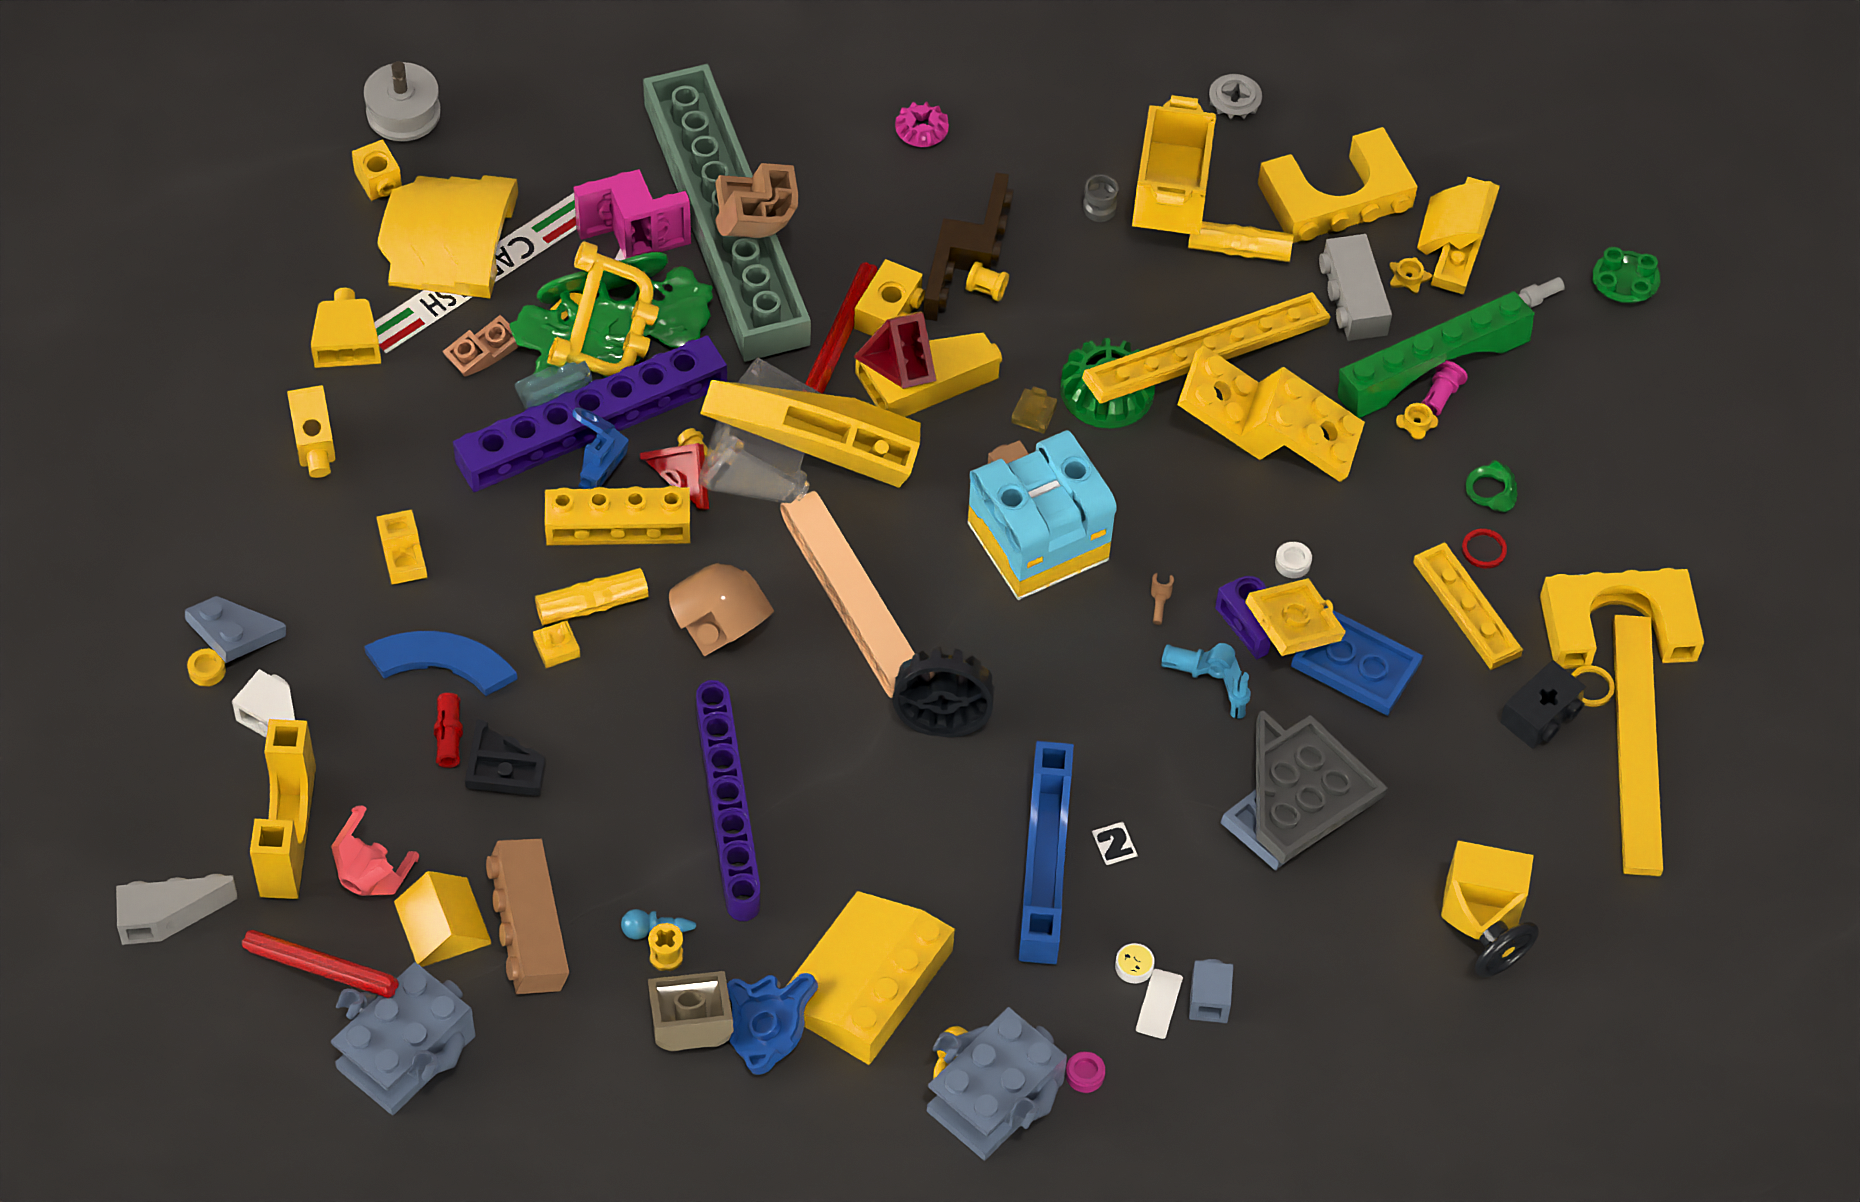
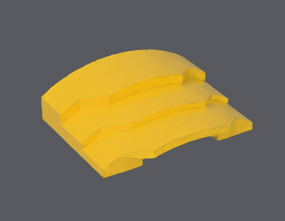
[377,175,519,299]

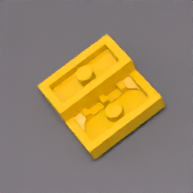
[1417,181,1495,255]

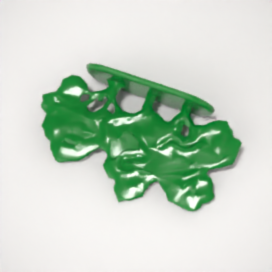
[509,252,713,389]

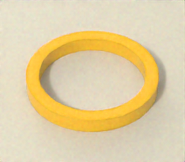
[1571,665,1615,707]

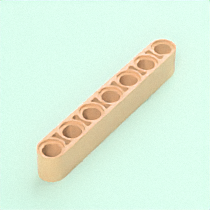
[780,491,915,698]

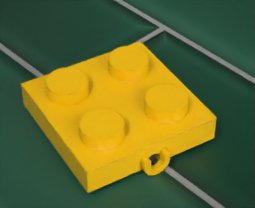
[1245,578,1346,656]

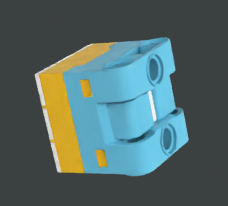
[968,430,1117,600]

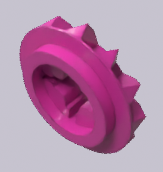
[895,101,949,147]

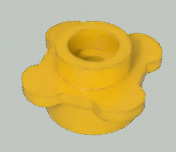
[1396,403,1438,440]

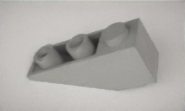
[116,874,238,945]

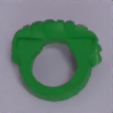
[1466,460,1518,512]

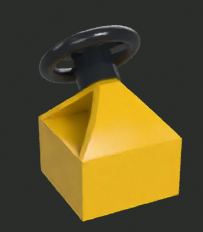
[1441,841,1539,977]

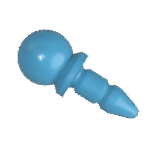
[621,909,696,940]

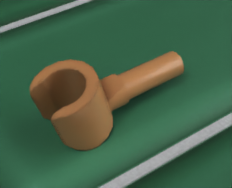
[1151,573,1174,625]

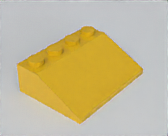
[786,891,955,1065]

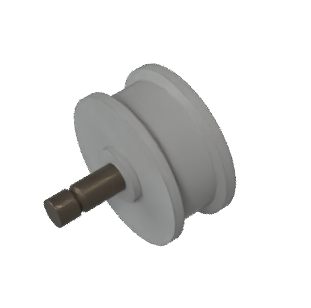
[364,61,441,141]

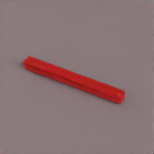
[803,262,878,394]
[242,930,399,998]

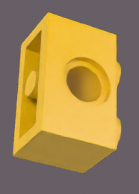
[854,259,925,336]

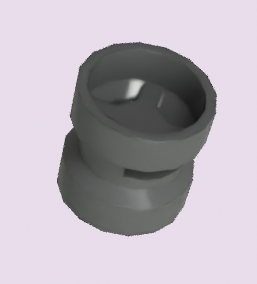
[1083,174,1119,222]

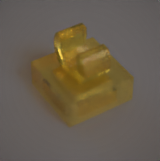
[1011,386,1057,434]

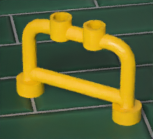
[547,241,659,376]

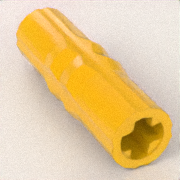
[1188,221,1294,262]
[535,568,649,626]

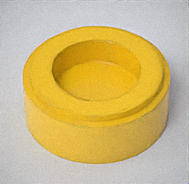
[187,648,226,686]

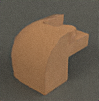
[715,163,798,238]
[669,562,774,656]

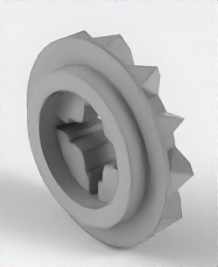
[1209,74,1262,119]

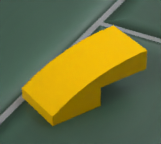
[376,509,427,585]

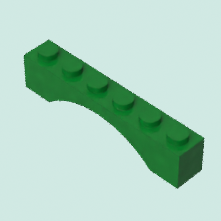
[1338,291,1534,418]

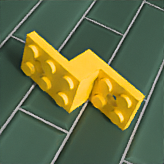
[1177,346,1365,482]

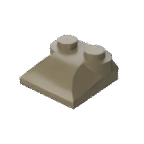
[648,971,734,1051]

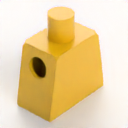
[311,288,381,368]
[287,385,336,478]

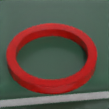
[1462,529,1507,569]

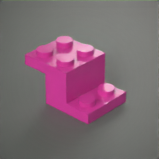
[574,169,691,259]

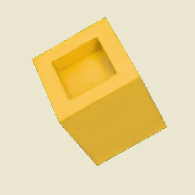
[352,139,402,201]

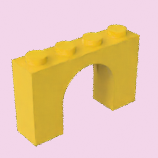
[1258,127,1418,243]
[1540,568,1704,669]
[250,719,316,899]

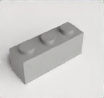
[1319,234,1392,341]

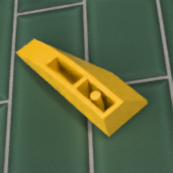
[700,380,921,488]

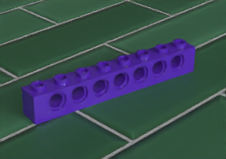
[453,335,727,493]

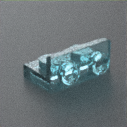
[514,361,592,409]

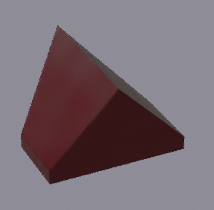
[854,311,937,389]

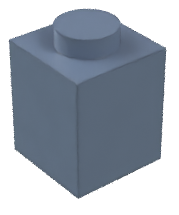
[1189,959,1233,1023]

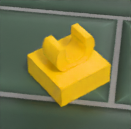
[533,621,580,668]

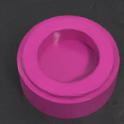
[1066,1051,1105,1093]

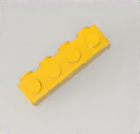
[545,486,691,546]

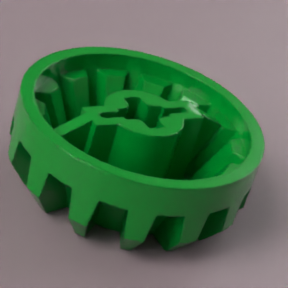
[1060,338,1156,429]

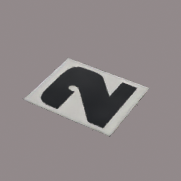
[1092,822,1138,865]

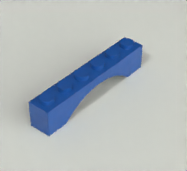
[1019,741,1074,964]

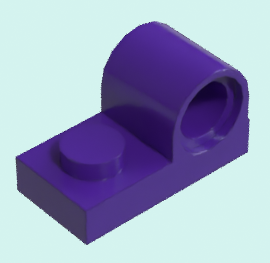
[1215,576,1271,660]

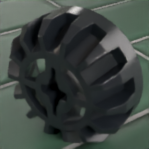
[893,647,995,738]

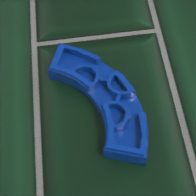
[364,631,517,697]

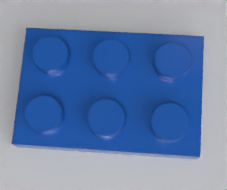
[1291,607,1423,716]

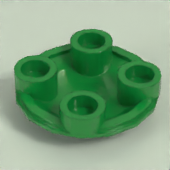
[1593,247,1661,303]

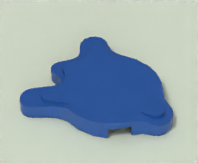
[727,973,818,1075]

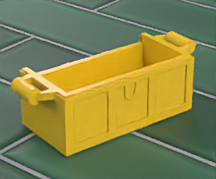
[1132,95,1216,235]

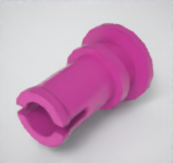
[1421,360,1468,416]

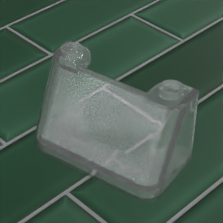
[698,357,821,504]

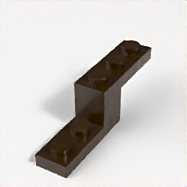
[924,172,1014,321]

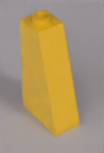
[855,332,1002,417]

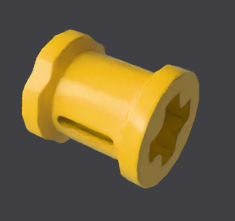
[966,261,1009,302]
[648,923,683,971]

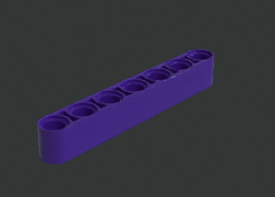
[696,680,760,921]

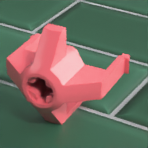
[331,805,419,896]

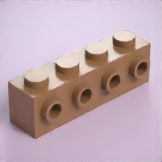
[486,839,569,994]

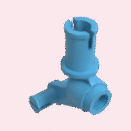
[1161,643,1251,719]

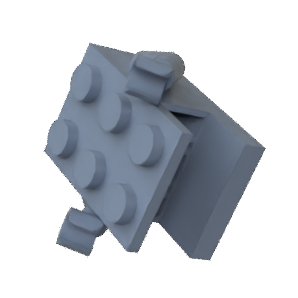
[331,962,475,1116]
[927,1007,1067,1161]

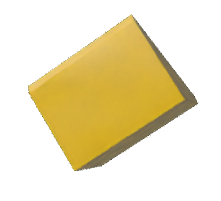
[394,871,491,967]

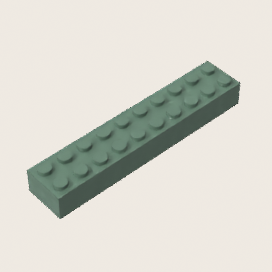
[643,64,811,362]

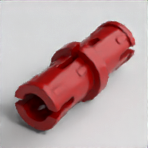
[433,693,463,768]

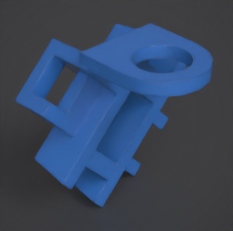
[572,407,629,489]

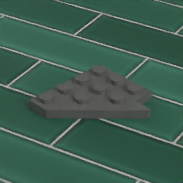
[1256,710,1388,864]

